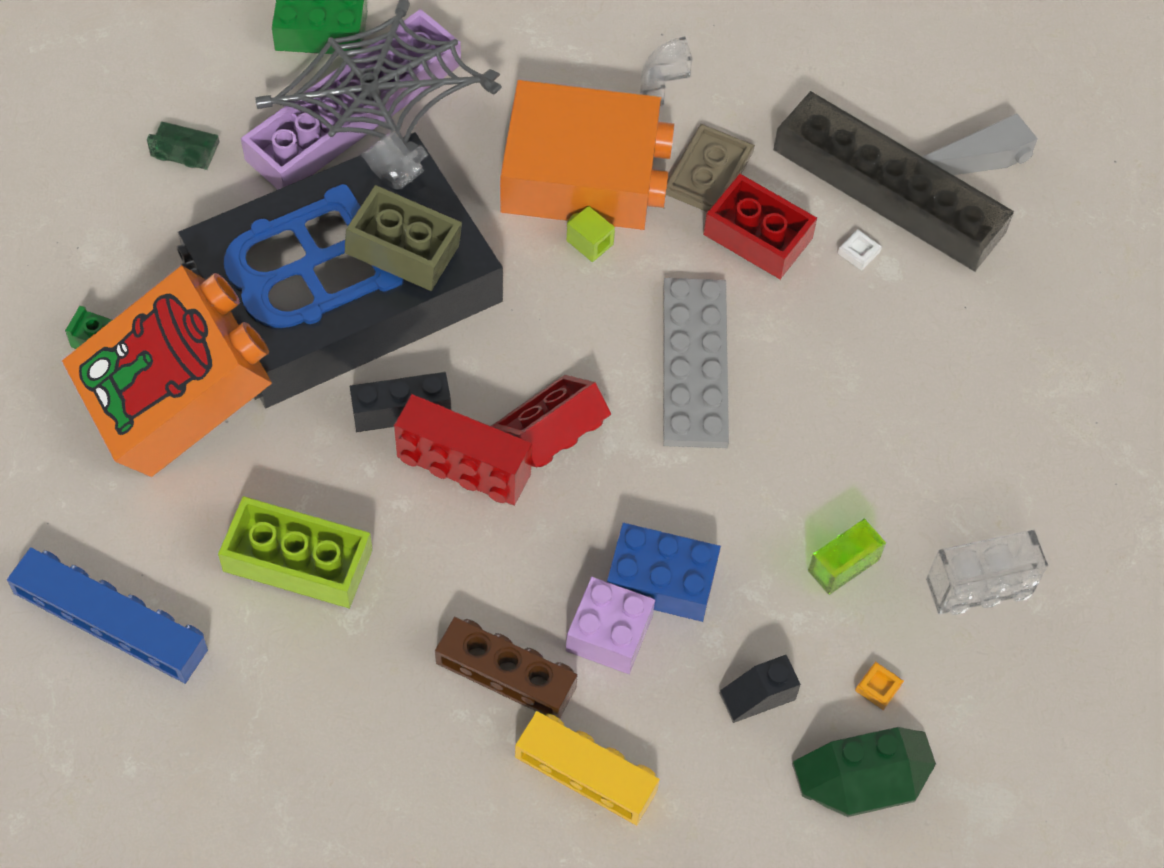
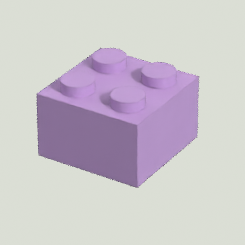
[566,577,655,675]

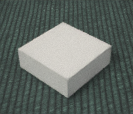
[838,229,882,271]

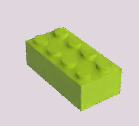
[218,496,373,609]

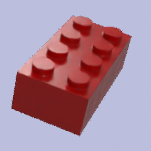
[394,394,532,506]

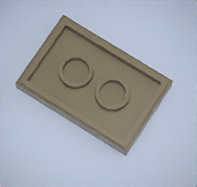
[666,124,755,212]

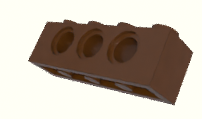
[435,616,578,719]

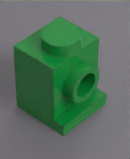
[65,306,112,349]

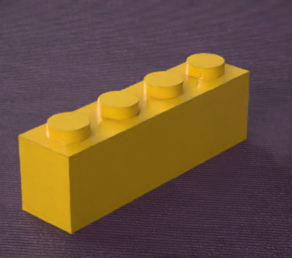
[515,711,660,826]

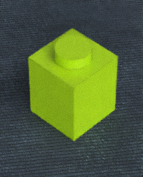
[566,206,615,262]

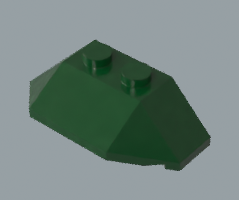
[792,727,936,817]

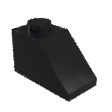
[719,655,801,723]

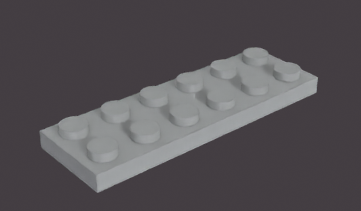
[663,278,729,448]

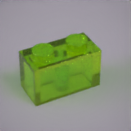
[808,518,886,595]

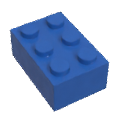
[607,523,721,622]

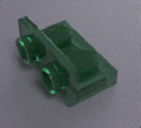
[146,122,220,170]

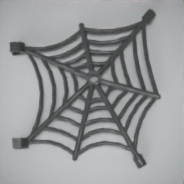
[255,0,502,167]

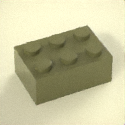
[345,185,462,291]

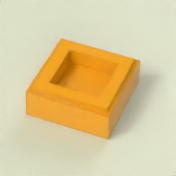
[855,661,904,710]

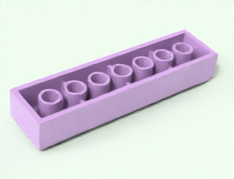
[241,9,461,190]

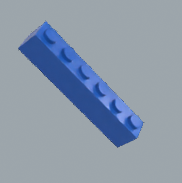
[6,547,208,684]

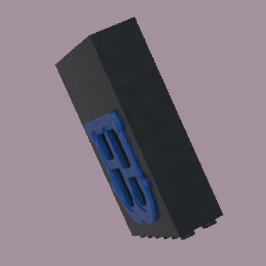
[176,132,503,409]

